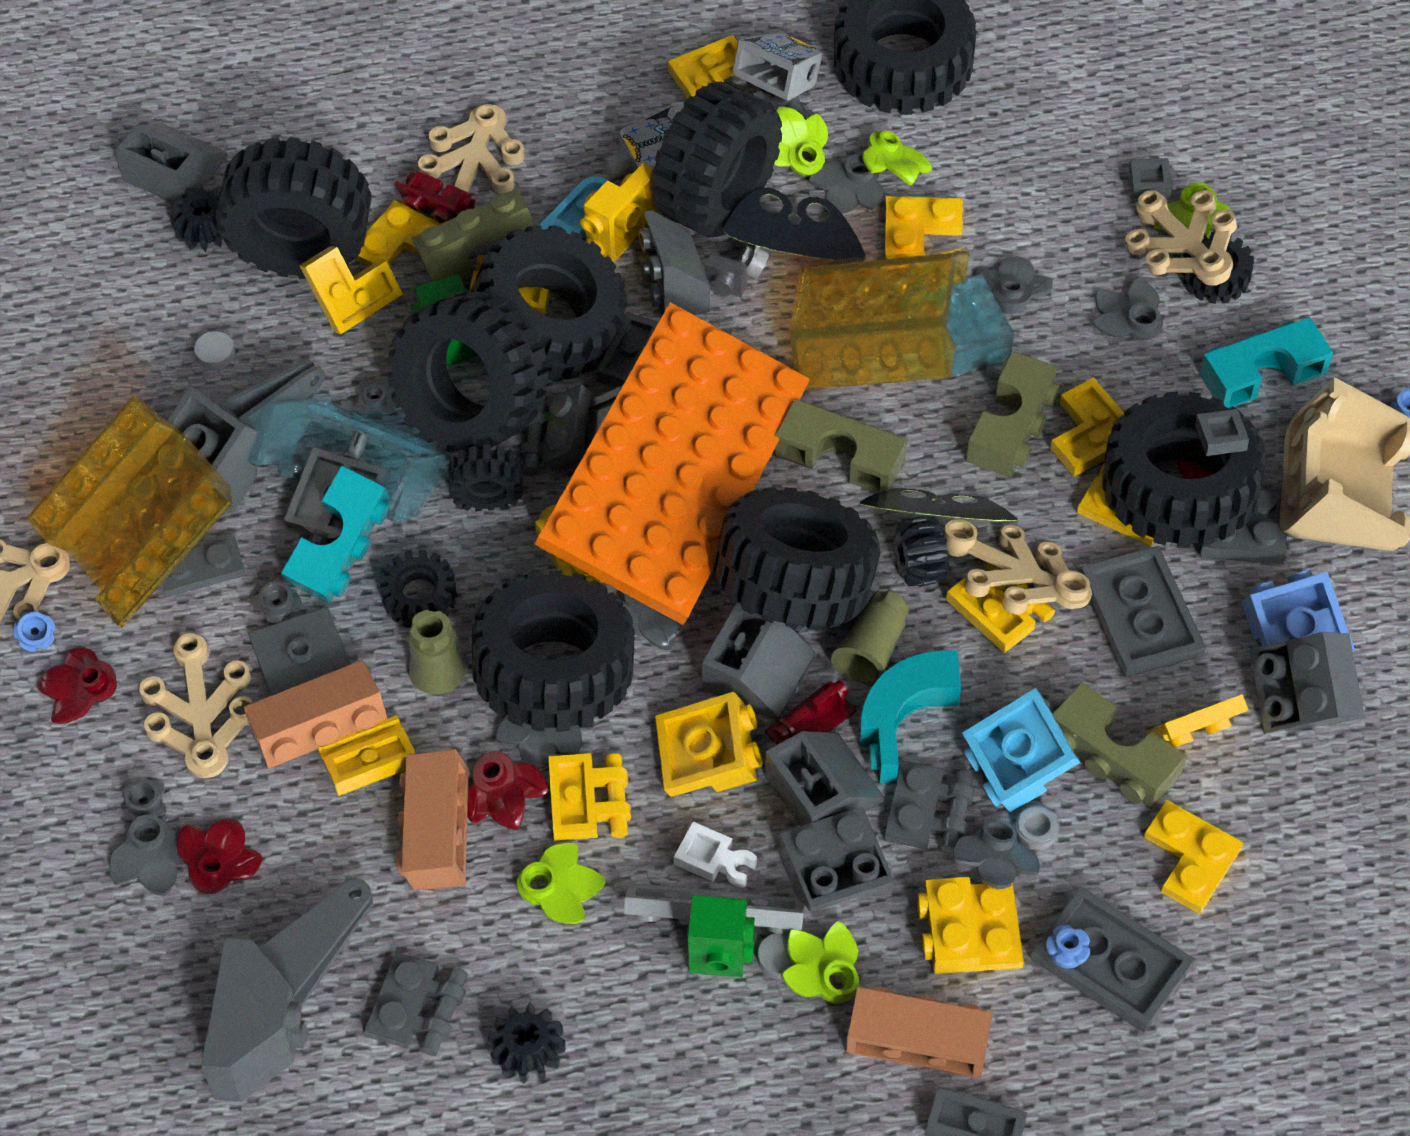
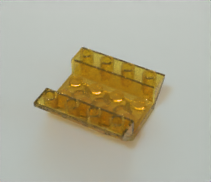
[790,247,969,390]
[27,396,232,628]

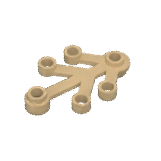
[418,104,525,194]
[1125,190,1237,286]
[943,519,1092,614]
[0,540,70,636]
[139,633,254,778]

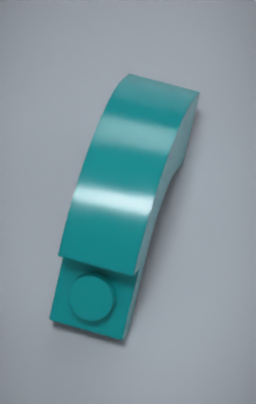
[860,650,961,784]

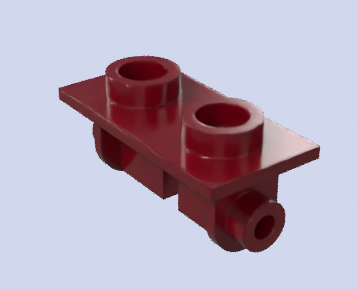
[394,171,476,224]
[765,680,857,745]

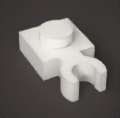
[674,822,757,888]

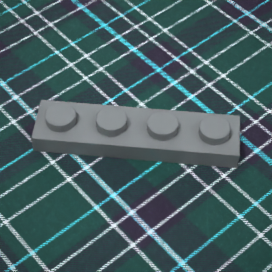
[624,883,805,934]

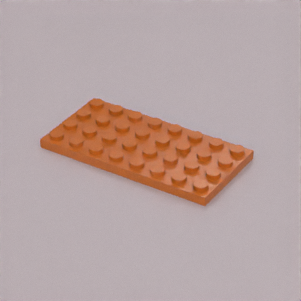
[535,302,810,625]

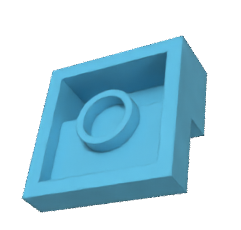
[962,688,1080,813]

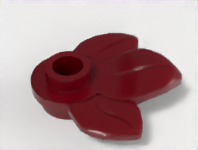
[36,647,117,724]
[467,751,549,831]
[177,819,262,894]

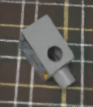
[732,33,822,101]
[604,106,675,179]

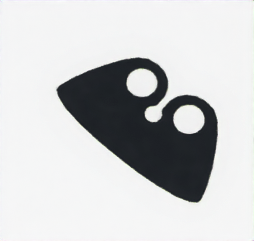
[724,187,865,261]
[860,488,1017,521]

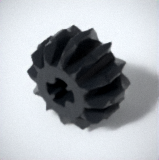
[170,186,223,252]
[893,516,950,587]
[488,1002,566,1084]

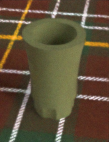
[831,590,909,687]
[408,610,466,694]

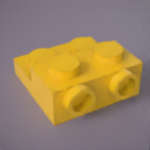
[580,163,657,262]
[655,692,763,797]
[917,877,1024,974]

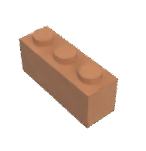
[243,660,387,769]
[397,749,469,890]
[846,986,993,1079]

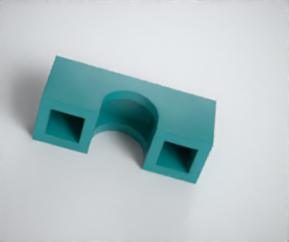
[1200,317,1333,408]
[281,465,391,604]

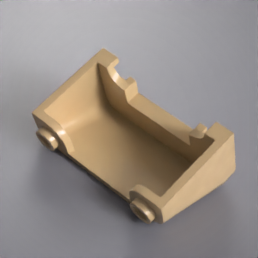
[1279,377,1410,551]

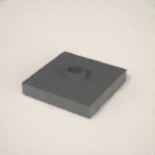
[248,606,350,696]

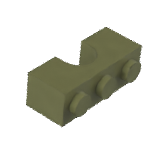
[412,189,536,282]
[966,351,1060,478]
[775,399,907,493]
[1053,683,1187,809]

